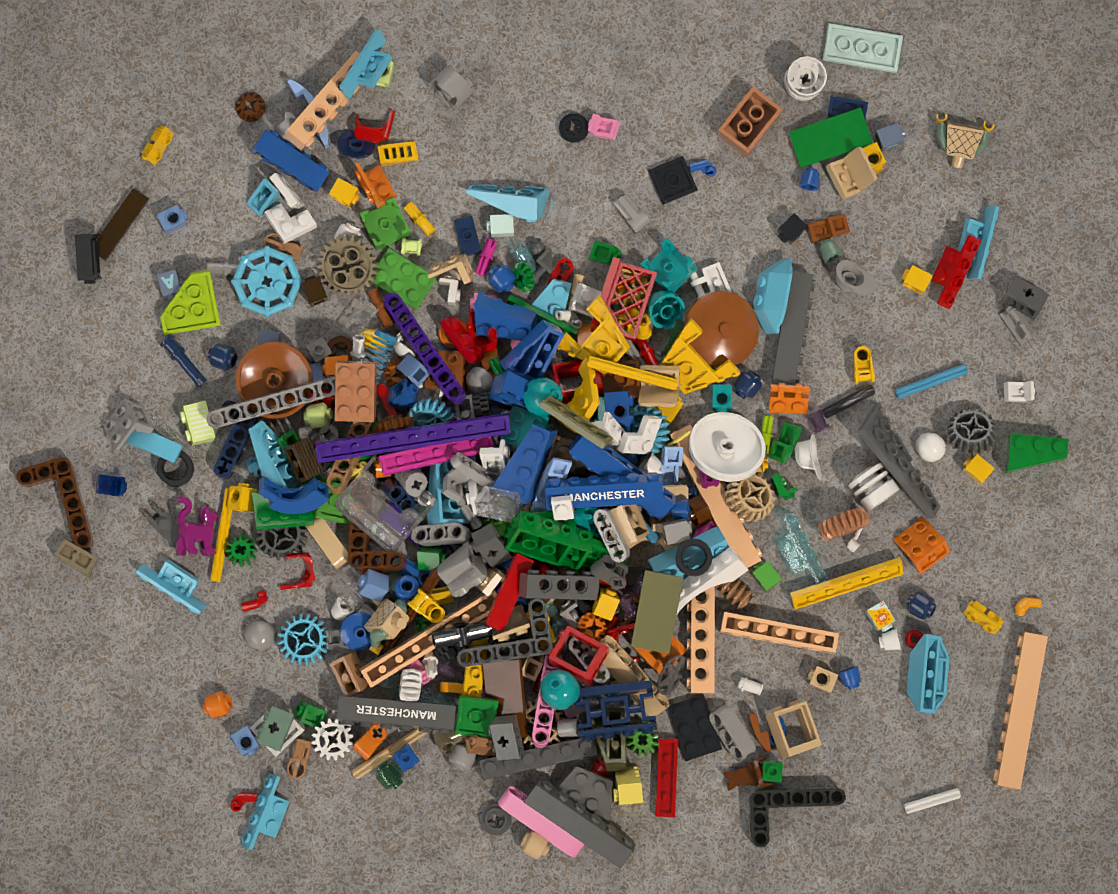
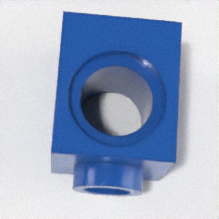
[388,379,419,412]
[393,745,420,772]

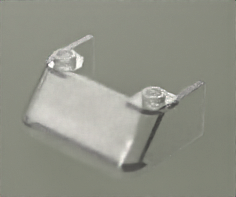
[336,455,433,551]

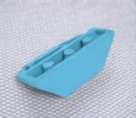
[753,258,793,334]
[907,634,949,714]

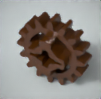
[372,414,415,433]

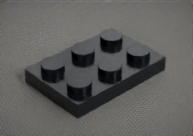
[667,694,722,762]

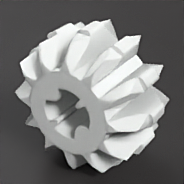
[399,669,422,702]

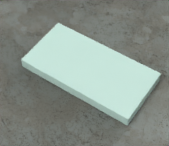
[822,23,903,73]

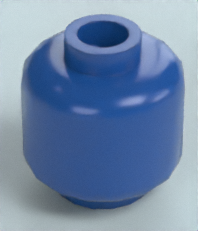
[487,264,516,293]
[394,575,419,603]

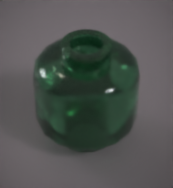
[375,761,404,790]

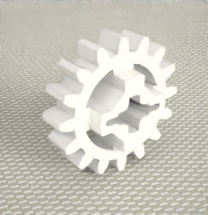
[311,718,353,760]

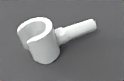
[847,528,863,552]

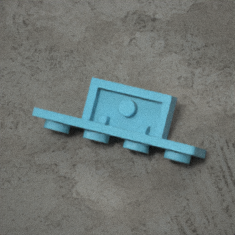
[340,29,392,99]
[958,206,999,280]
[135,559,207,614]
[241,773,290,850]

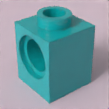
[712,384,732,413]

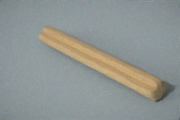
[352,728,427,779]

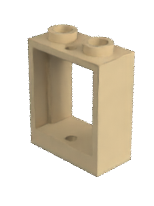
[765,700,822,759]

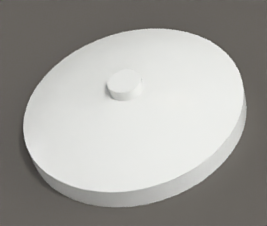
[688,412,766,482]

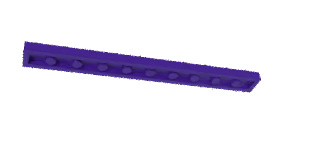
[315,413,511,463]

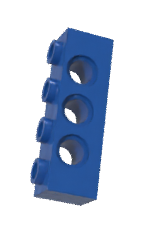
[604,391,637,465]

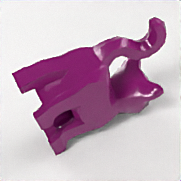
[176,496,219,556]

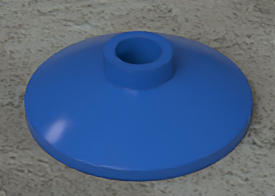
[340,612,371,651]

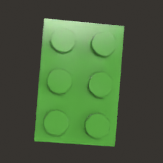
[371,248,437,310]

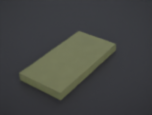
[631,570,684,654]

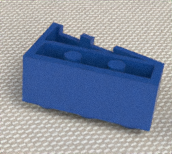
[500,320,565,381]
[488,370,530,410]

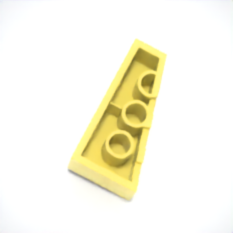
[613,765,643,806]

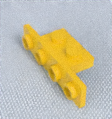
[462,638,488,697]

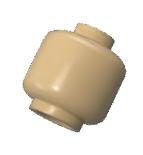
[520,830,550,859]

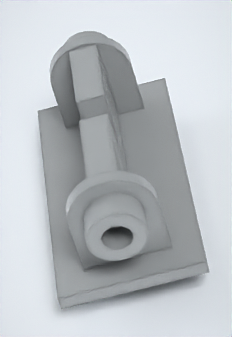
[999,306,1037,346]

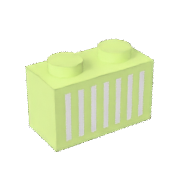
[180,401,215,446]

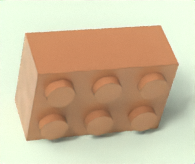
[717,87,783,158]
[335,361,377,422]

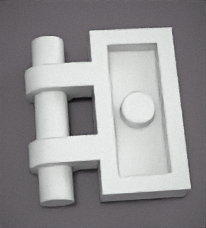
[690,262,732,299]

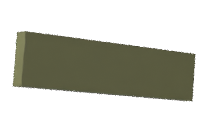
[539,396,613,449]

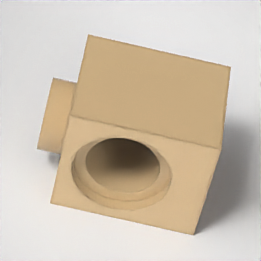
[807,666,838,694]

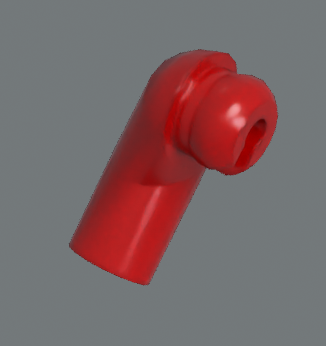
[241,590,269,612]
[230,792,257,812]

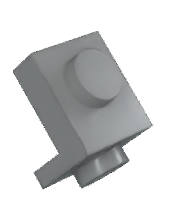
[306,337,332,364]
[442,468,470,502]

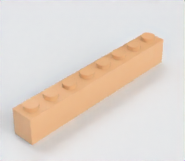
[669,424,762,568]
[360,590,497,687]
[993,632,1048,790]

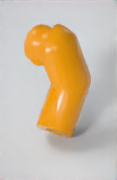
[1015,597,1042,616]

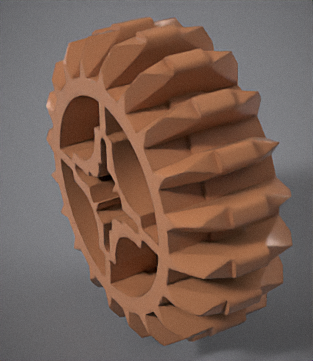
[818,507,870,541]

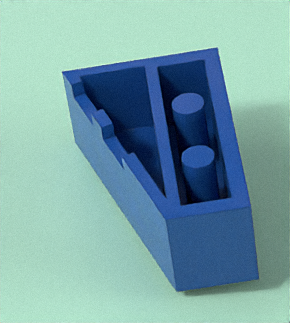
[474,291,538,340]

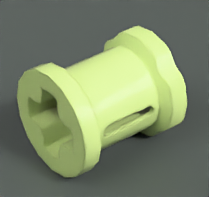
[401,237,422,256]

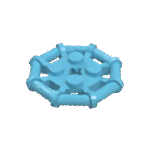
[231,245,303,317]

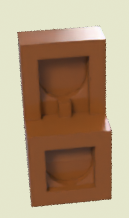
[807,214,850,244]
[748,713,771,752]

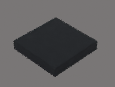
[648,156,698,205]

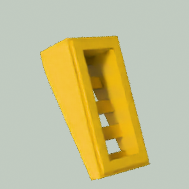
[378,141,418,167]

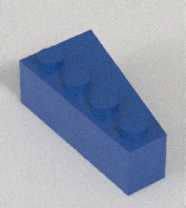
[250,130,330,192]
[490,424,557,504]

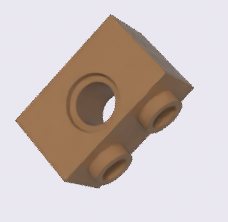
[329,652,370,697]

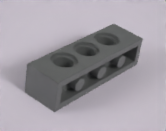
[519,569,599,600]

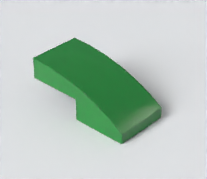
[769,422,802,463]

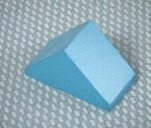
[246,178,281,217]

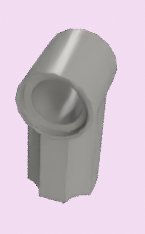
[614,194,650,234]
[557,719,586,737]

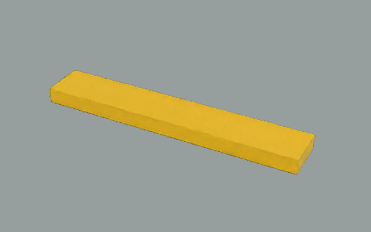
[790,557,904,610]

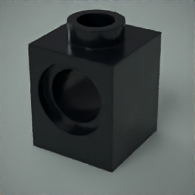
[777,213,808,245]

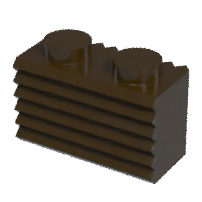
[283,436,325,483]

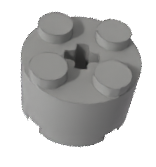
[429,65,473,110]

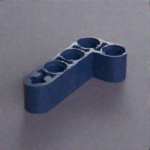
[214,400,257,480]
[381,466,430,514]

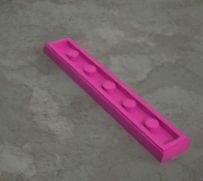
[378,436,495,476]

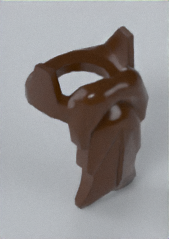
[723,756,773,791]

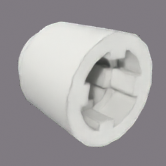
[331,596,356,620]
[878,629,901,651]

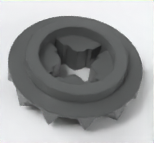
[481,804,512,835]

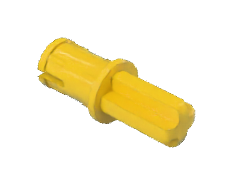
[404,202,436,237]

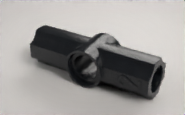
[431,620,493,649]

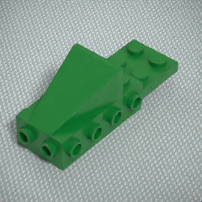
[504,508,625,572]

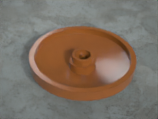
[683,291,759,368]
[236,341,313,419]

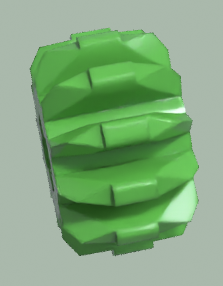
[626,724,659,757]

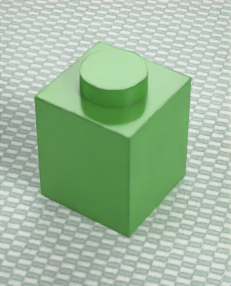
[752,561,782,592]

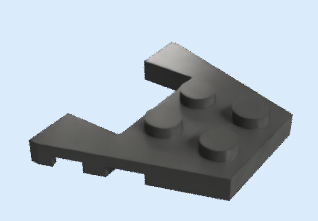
[557,765,613,825]

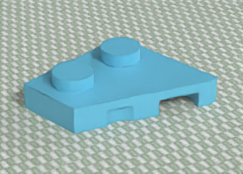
[532,279,572,321]

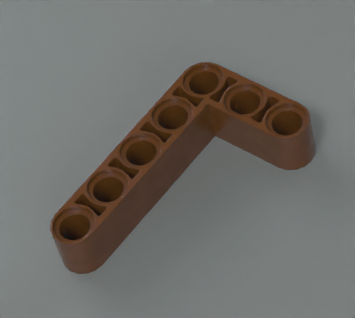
[16,457,93,550]
[348,476,407,572]

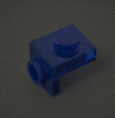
[95,474,127,497]

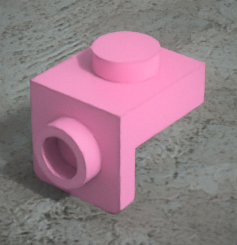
[588,113,620,140]

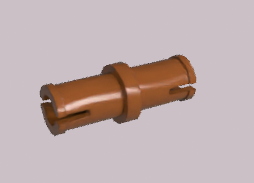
[367,288,394,328]

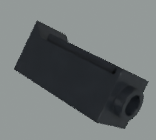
[75,233,102,284]

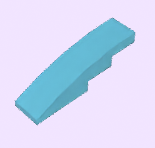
[125,429,183,464]

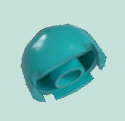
[646,290,685,330]
[524,378,563,417]
[540,669,580,710]

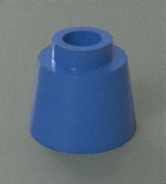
[799,168,820,191]
[669,498,690,520]
[838,666,861,690]

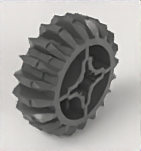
[946,407,998,456]
[256,526,308,561]

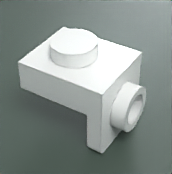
[439,276,461,306]
[1004,381,1035,402]
[551,495,575,520]

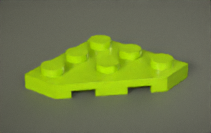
[160,269,221,335]

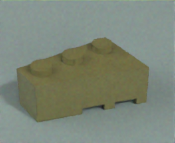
[590,708,627,771]

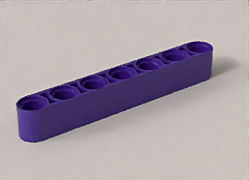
[384,293,466,404]

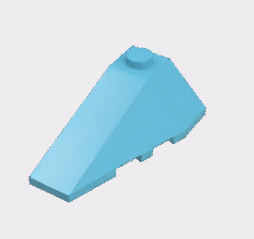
[466,184,550,222]
[248,420,303,489]
[427,461,470,525]

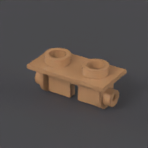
[465,735,496,756]

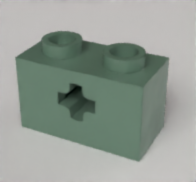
[256,706,295,752]

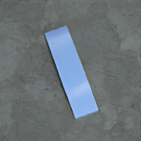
[288,79,330,149]
[660,446,683,485]
[530,457,572,513]

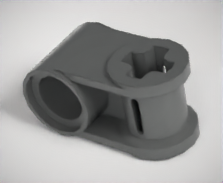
[591,555,628,589]

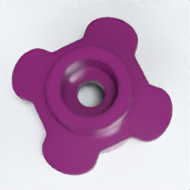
[699,471,720,489]

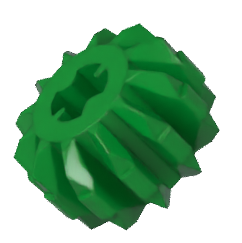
[225,534,258,567]

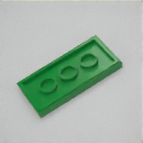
[789,108,873,168]

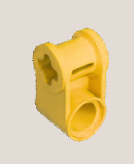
[616,308,652,340]
[853,346,875,384]
[407,588,445,623]

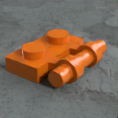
[769,383,810,414]

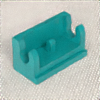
[574,507,607,539]

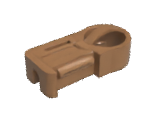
[264,233,303,262]
[287,739,312,779]

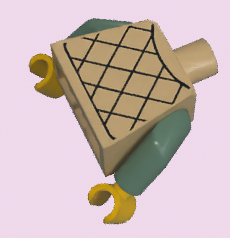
[936,114,994,168]
[364,599,410,655]

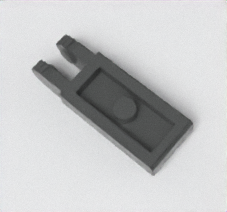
[141,502,178,549]

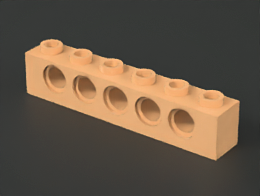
[284,51,361,151]
[687,586,715,694]
[720,612,839,654]

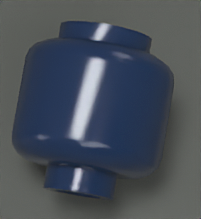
[208,343,238,370]
[734,370,762,399]
[906,591,937,620]

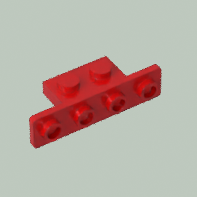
[931,235,981,309]

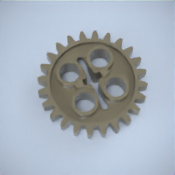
[317,234,379,296]

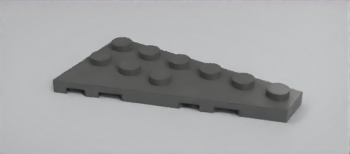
[857,402,940,519]

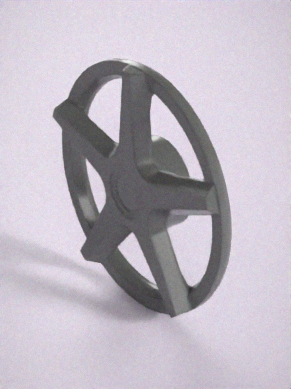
[657,655,686,696]

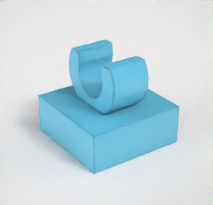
[245,455,260,477]

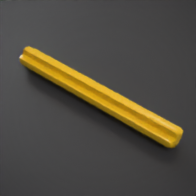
[586,356,679,390]
[210,487,232,582]

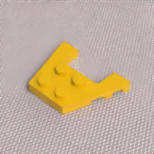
[557,296,630,374]
[660,318,740,394]
[551,356,599,434]

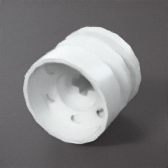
[784,56,827,101]
[848,463,900,512]

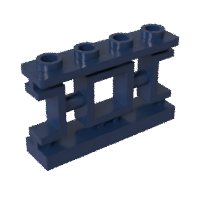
[575,680,657,741]

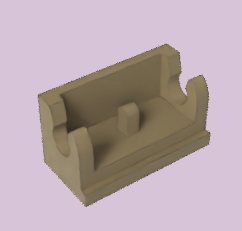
[54,539,98,578]

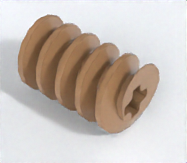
[715,578,757,610]

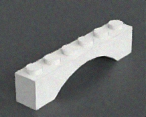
[677,546,748,614]

